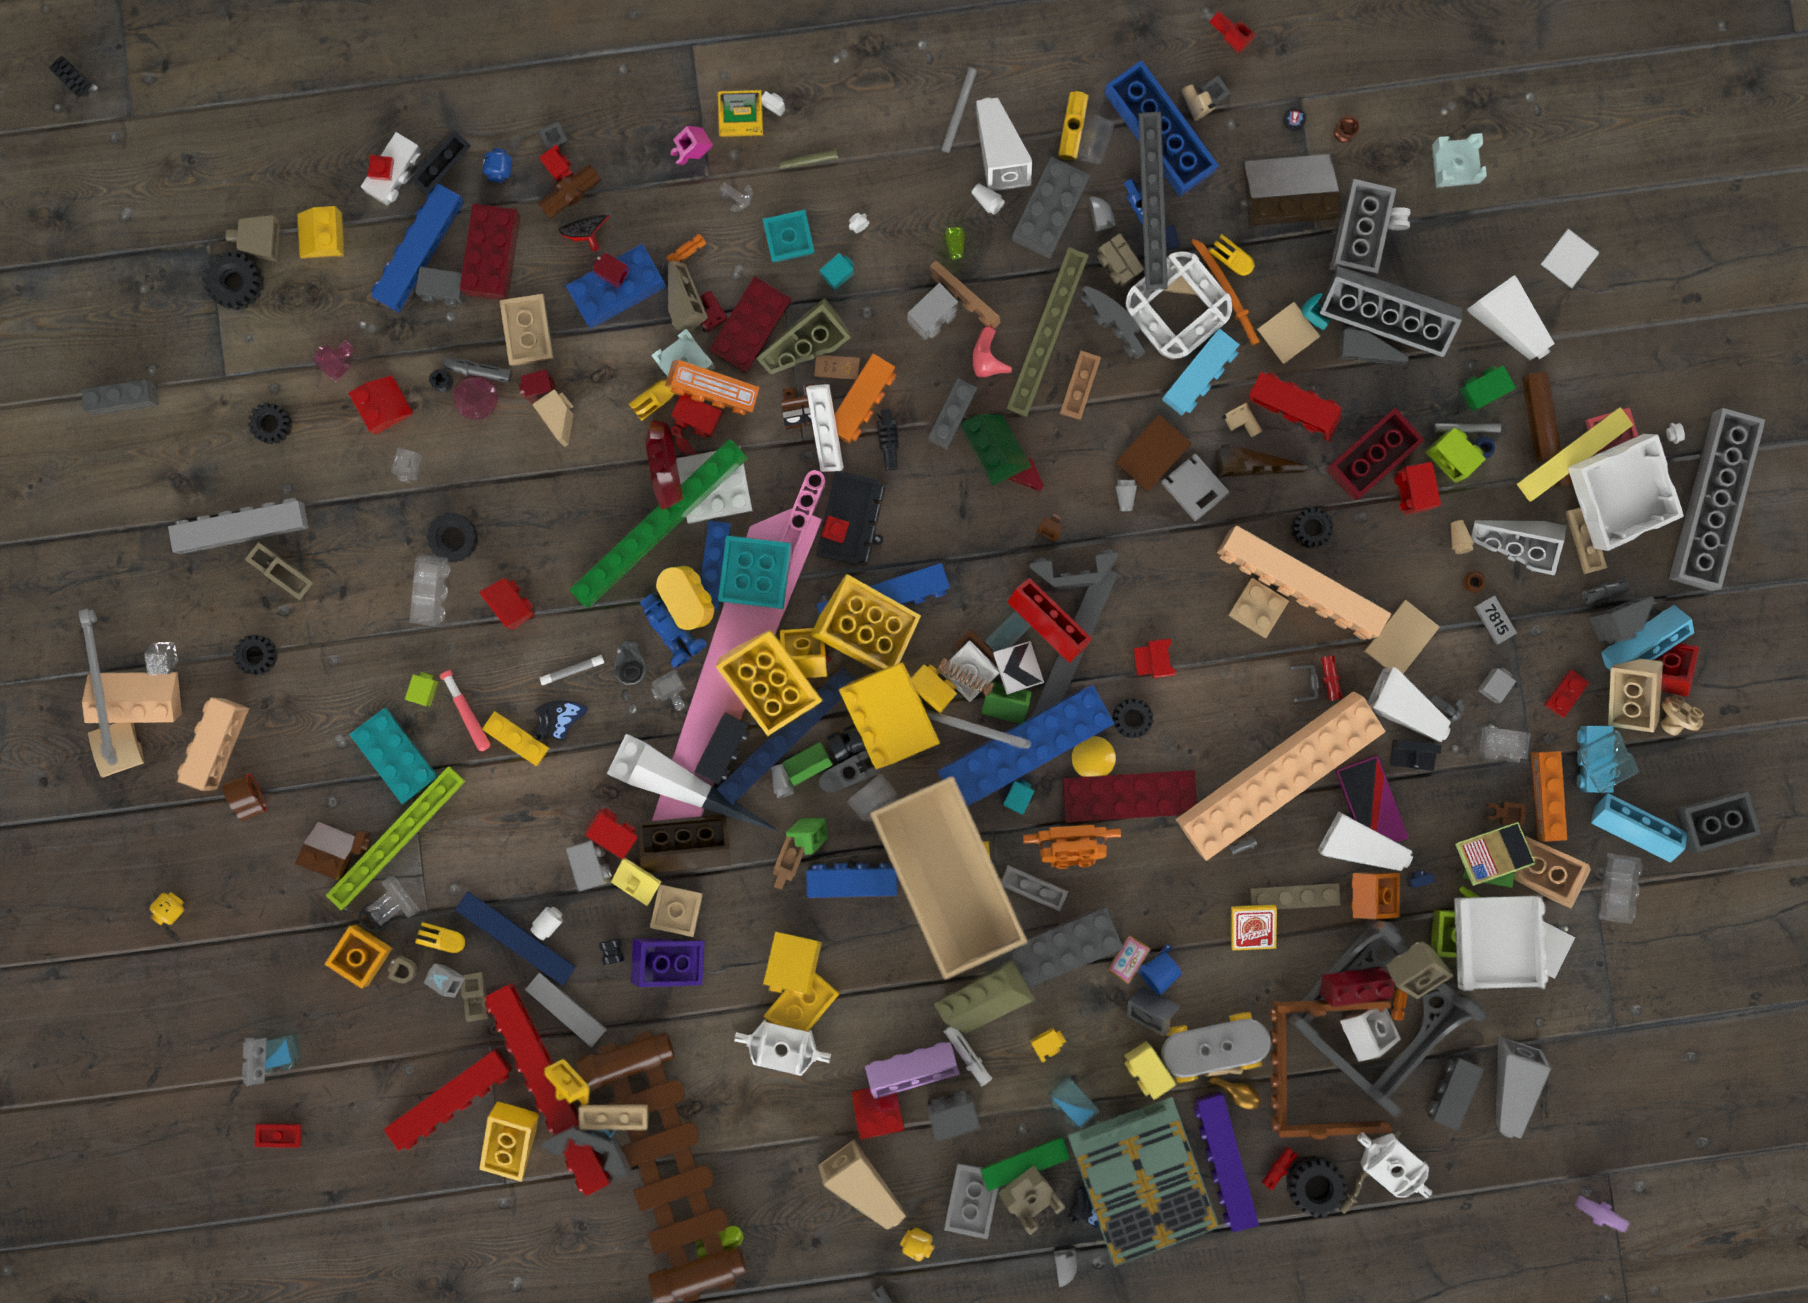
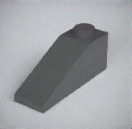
[1338,327,1409,365]

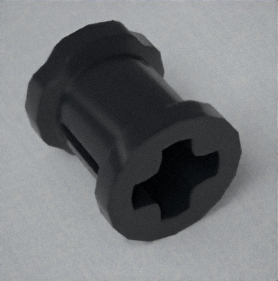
[429,370,453,392]

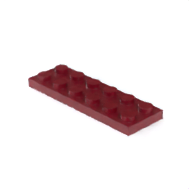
[1062,770,1197,822]

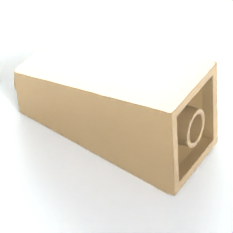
[818,1140,906,1230]

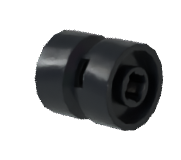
[826,724,866,762]

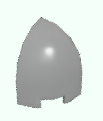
[1088,197,1116,231]
[1054,1248,1077,1287]

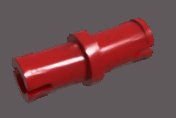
[1320,655,1343,701]
[1261,1146,1298,1191]

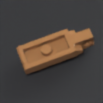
[773,827,804,890]

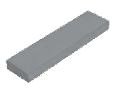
[525,972,607,1048]

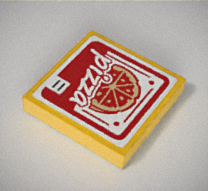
[1231,905,1277,950]

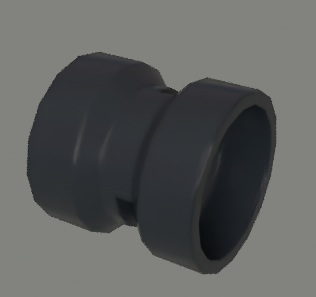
[599,938,625,965]

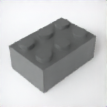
[1675,791,1761,853]
[928,1089,980,1141]

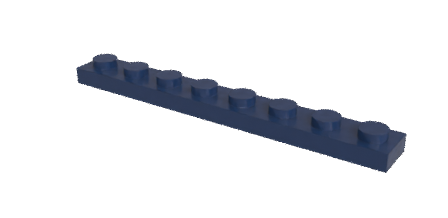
[717,666,856,805]

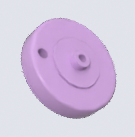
[1575,1196,1630,1232]

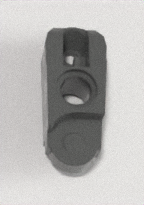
[819,750,881,793]

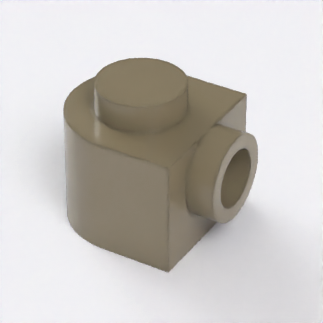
[388,956,418,983]

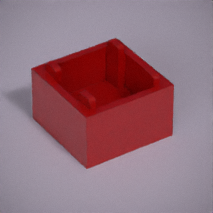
[1394,462,1441,515]

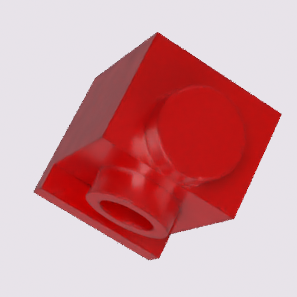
[539,145,573,183]

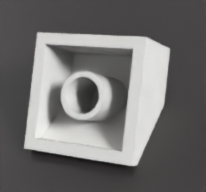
[1340,1008,1401,1062]

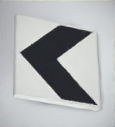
[993,641,1044,694]

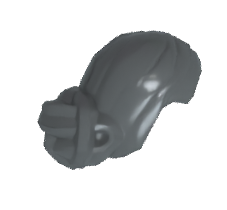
[614,640,647,685]

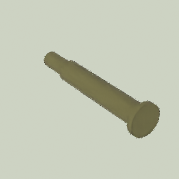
[779,147,838,169]

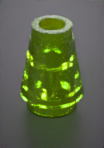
[944,227,965,260]

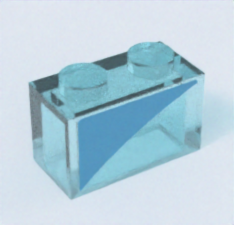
[265,1034,301,1074]
[1049,1075,1100,1130]

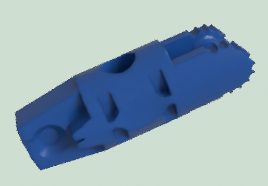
[1124,179,1143,225]

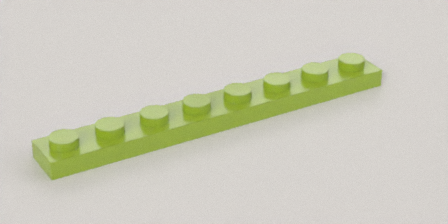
[326,766,466,911]

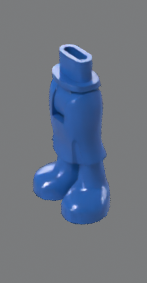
[640,593,707,669]

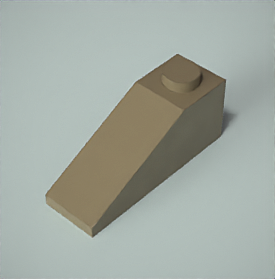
[668,260,708,333]

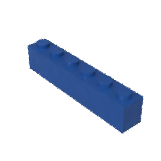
[371,183,465,313]
[816,563,950,614]

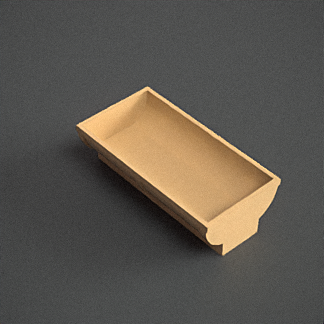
[870,776,1027,980]

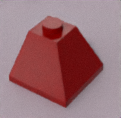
[1654,643,1700,697]

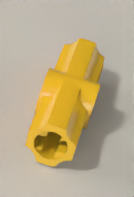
[1058,91,1089,161]

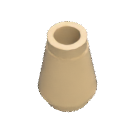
[1451,520,1474,554]

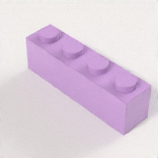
[865,1042,960,1099]

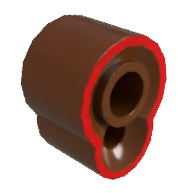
[223,773,267,822]

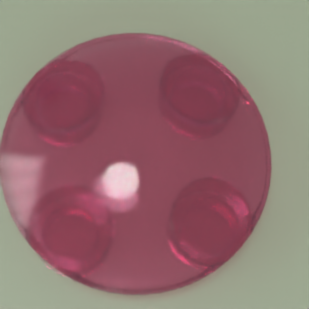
[454,377,498,420]

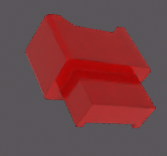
[1133,638,1176,679]

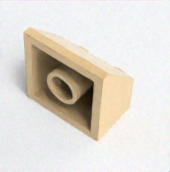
[532,390,574,447]

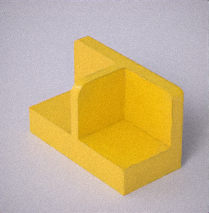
[545,1059,589,1105]

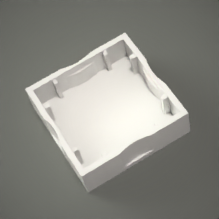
[1568,434,1684,551]

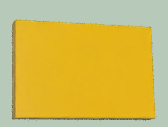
[764,972,840,1032]

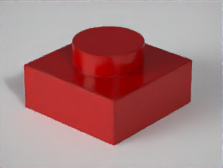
[368,155,394,181]
[821,516,850,543]

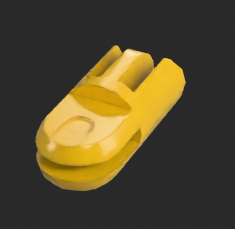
[1209,234,1254,276]
[628,380,674,421]
[415,922,465,953]

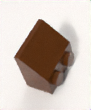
[295,821,355,880]

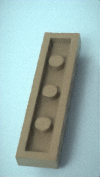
[1250,883,1341,909]

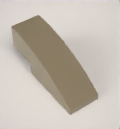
[245,541,313,600]

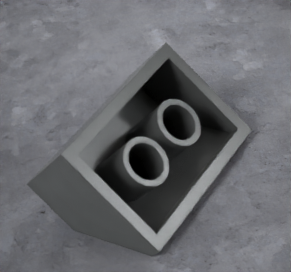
[1589,596,1654,644]

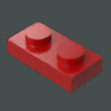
[1544,670,1590,718]
[254,1123,302,1148]

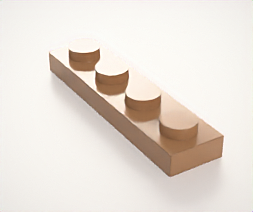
[930,260,1001,329]

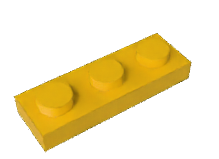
[482,711,550,766]

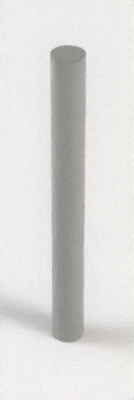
[941,68,977,153]

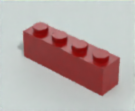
[1007,578,1092,663]

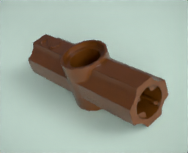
[538,164,601,219]

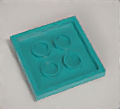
[718,536,792,609]

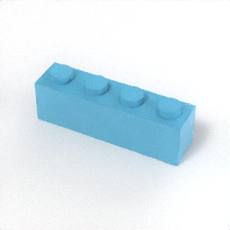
[1162,328,1240,415]
[1601,605,1694,671]
[1591,793,1688,863]

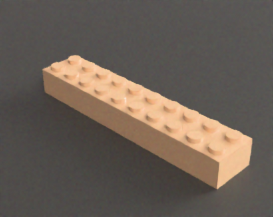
[1175,691,1386,861]

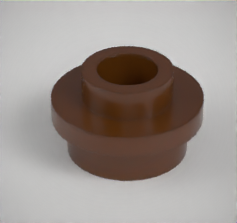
[1463,571,1486,593]

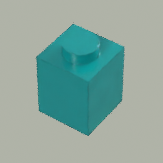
[820,253,854,291]
[1002,779,1035,815]

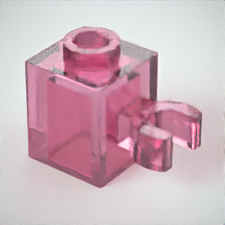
[312,340,355,382]

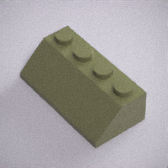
[934,960,1035,1034]

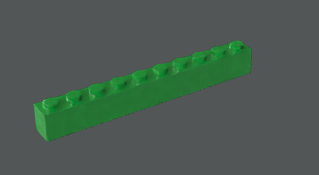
[569,439,749,607]

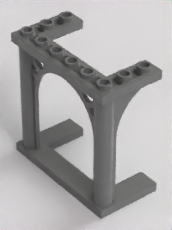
[1286,919,1486,1117]

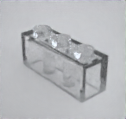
[409,554,450,627]
[1598,853,1643,924]

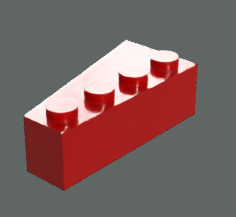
[1249,372,1342,442]

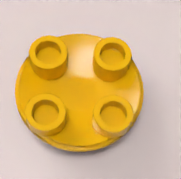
[1072,736,1116,777]

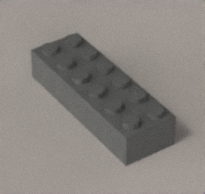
[1320,265,1462,357]
[985,906,1123,988]

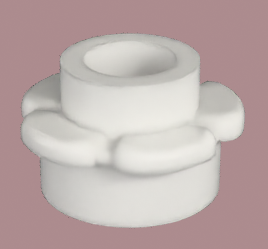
[849,213,869,233]
[1666,423,1685,444]

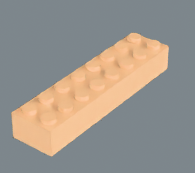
[1216,525,1391,640]

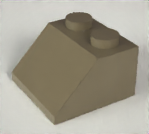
[1386,941,1454,999]

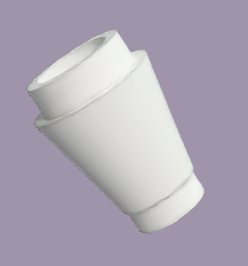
[972,183,1005,214]

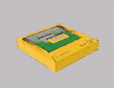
[718,90,763,137]

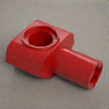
[1209,11,1256,54]

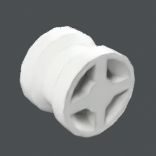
[1388,207,1411,230]

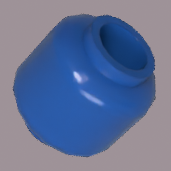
[483,148,512,182]

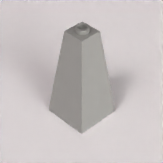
[1496,1036,1551,1138]

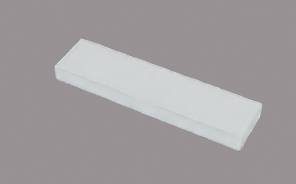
[806,384,844,472]

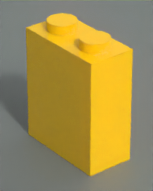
[763,932,822,998]

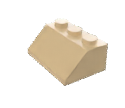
[1608,659,1663,732]

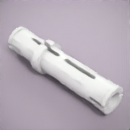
[943,1026,993,1086]

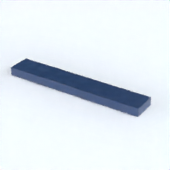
[455,891,577,985]

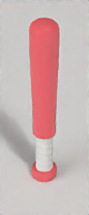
[439,670,490,751]

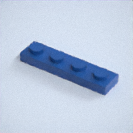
[700,520,731,610]

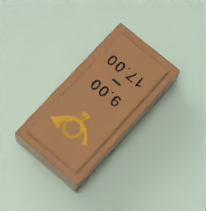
[815,355,860,381]

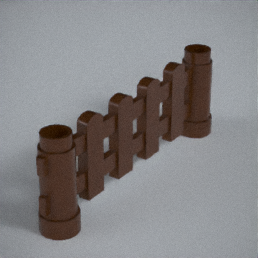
[577,1030,747,1303]

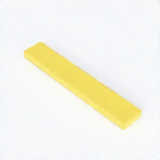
[1517,407,1633,502]

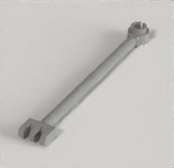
[79,609,117,765]
[924,708,1031,748]

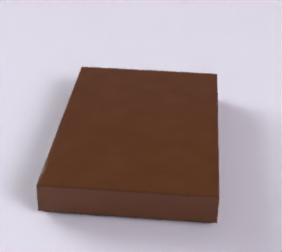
[1115,414,1191,492]

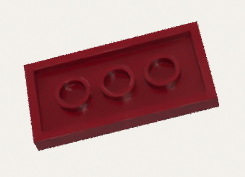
[709,276,792,374]

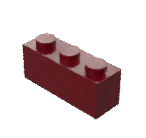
[1320,967,1394,1007]

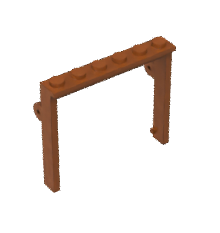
[1270,1000,1392,1139]

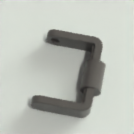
[1290,665,1320,702]

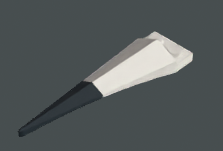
[607,734,776,831]

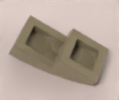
[461,972,490,1022]

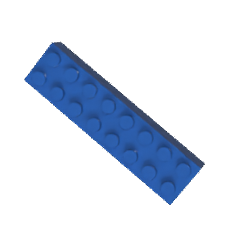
[936,685,1114,807]

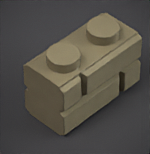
[1097,233,1145,287]

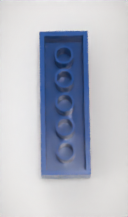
[1104,60,1219,197]

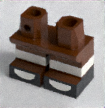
[781,383,815,430]

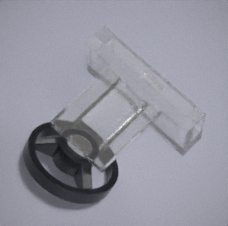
[358,876,420,933]

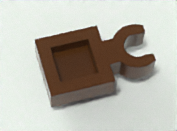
[1485,802,1526,826]

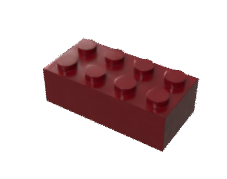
[460,203,521,300]
[1325,407,1425,501]

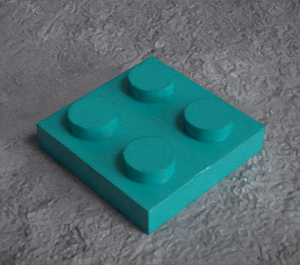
[763,210,815,263]

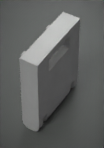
[1161,454,1229,522]

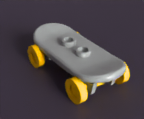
[1161,1012,1271,1083]

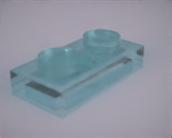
[984,611,1031,652]

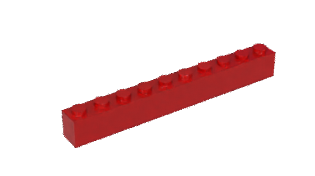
[485,982,613,1196]

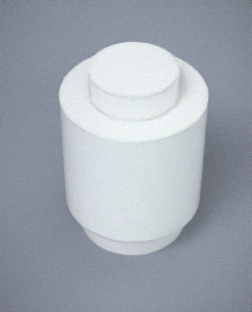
[530,907,563,940]

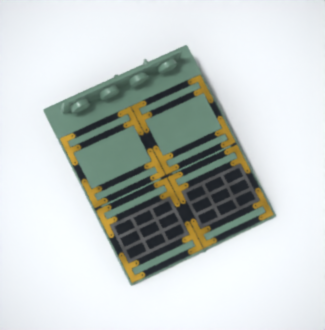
[1068,1097,1219,1266]

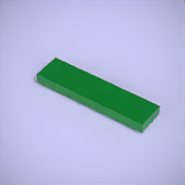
[980,1137,1070,1191]

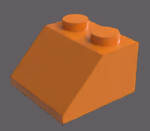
[1351,872,1400,919]

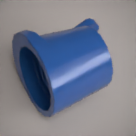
[1137,944,1182,996]

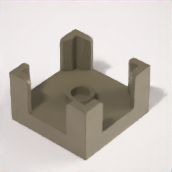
[998,1165,1065,1235]

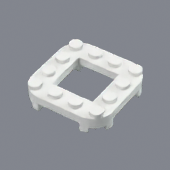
[1125,252,1232,359]

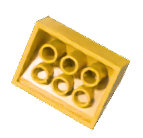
[811,574,921,672]
[716,630,822,736]
[839,662,940,769]

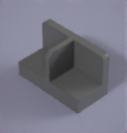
[1127,987,1180,1037]

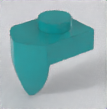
[1301,293,1332,330]

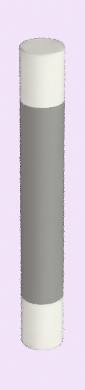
[540,655,605,685]

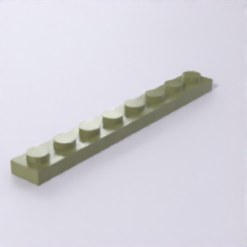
[1006,247,1089,418]

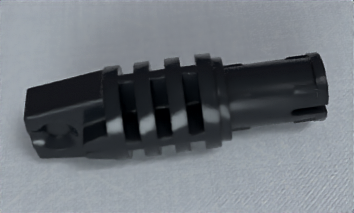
[877,409,899,471]

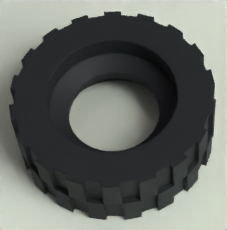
[427,513,478,562]

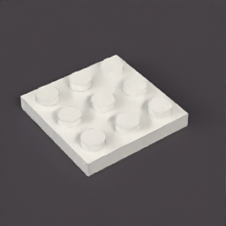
[676,446,752,524]

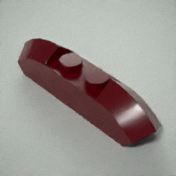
[645,420,683,510]

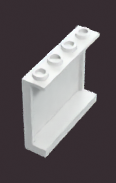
[1454,896,1548,990]

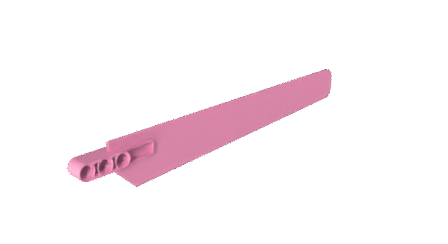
[652,470,826,821]

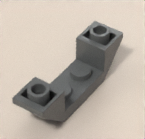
[1030,550,1118,590]
[541,1125,631,1178]

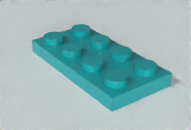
[349,708,438,804]

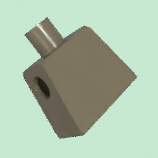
[226,215,280,262]

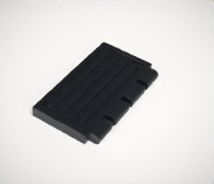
[816,471,885,565]

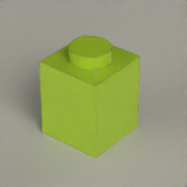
[405,672,439,707]

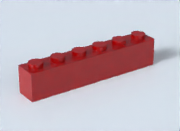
[383,1048,512,1151]

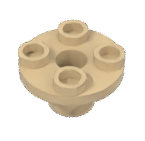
[1661,694,1704,736]

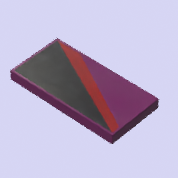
[1335,756,1409,843]

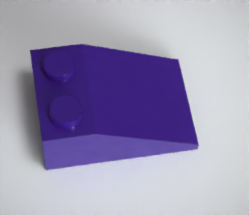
[631,938,705,987]

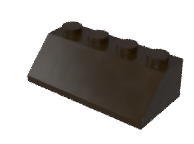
[637,815,730,873]

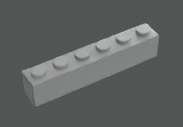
[168,498,309,554]

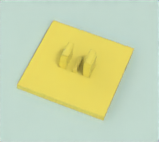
[611,857,661,906]

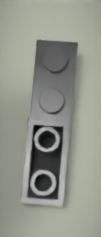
[1080,286,1146,360]

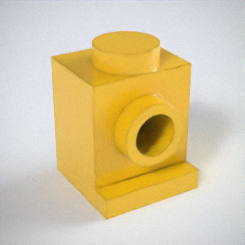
[1030,1027,1066,1063]

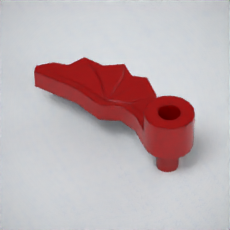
[671,425,697,455]

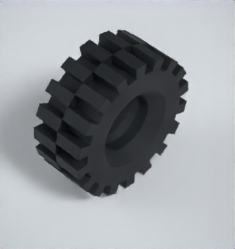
[203,252,264,310]

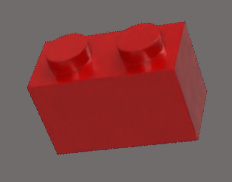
[671,393,724,438]

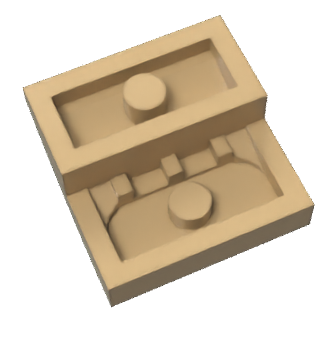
[1257,302,1321,364]
[88,723,144,777]

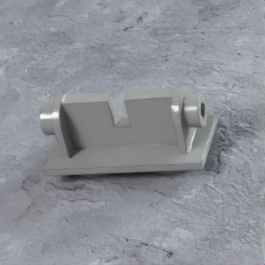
[241,1038,266,1086]

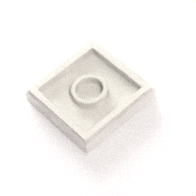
[939,640,1000,702]

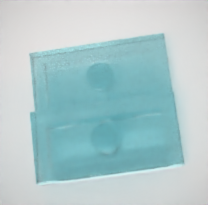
[1577,730,1639,793]

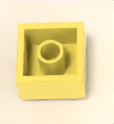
[1124,1041,1176,1100]

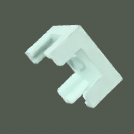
[1432,133,1487,187]
[652,329,715,377]

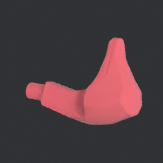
[973,325,1012,378]

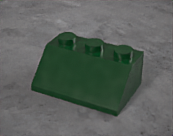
[960,414,1031,486]

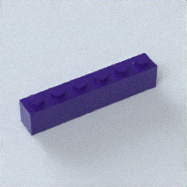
[1193,1091,1259,1233]

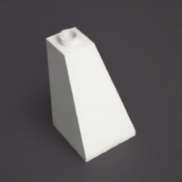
[976,98,1032,191]
[1467,275,1554,360]
[1367,667,1451,742]
[1318,812,1413,871]

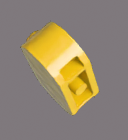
[656,566,714,630]

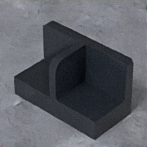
[1390,739,1442,771]

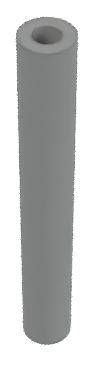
[1434,424,1501,432]

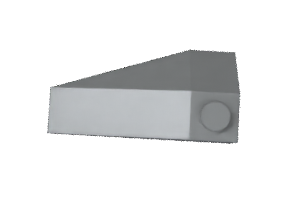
[1471,520,1567,575]

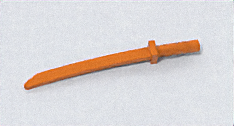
[1191,239,1260,346]

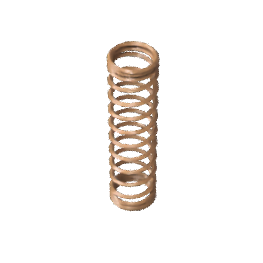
[938,658,994,696]

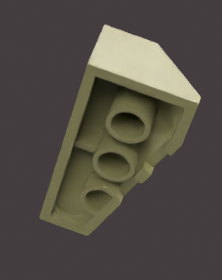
[756,298,851,375]

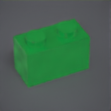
[1459,365,1516,412]

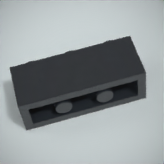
[407,130,471,194]
[694,712,750,784]

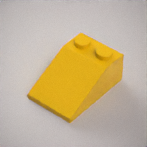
[479,1101,540,1182]

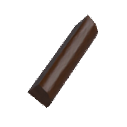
[1522,372,1561,463]

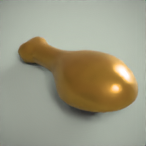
[1209,1075,1261,1109]

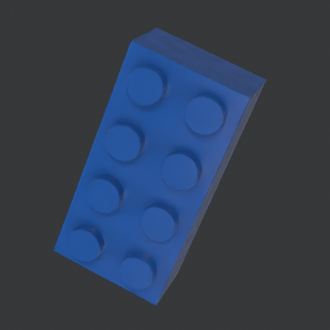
[566,243,666,329]
[807,862,897,898]

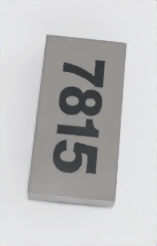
[1474,595,1517,645]

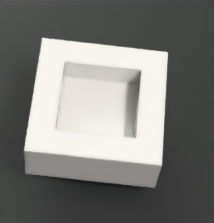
[761,91,785,117]

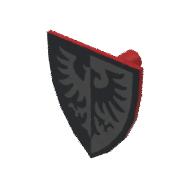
[558,215,610,252]

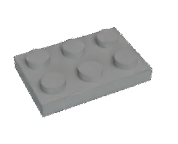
[944,1162,998,1239]

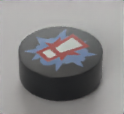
[1283,108,1306,131]

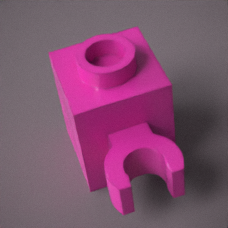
[670,126,713,165]

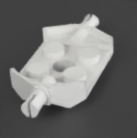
[734,1020,831,1076]
[1357,1132,1432,1198]

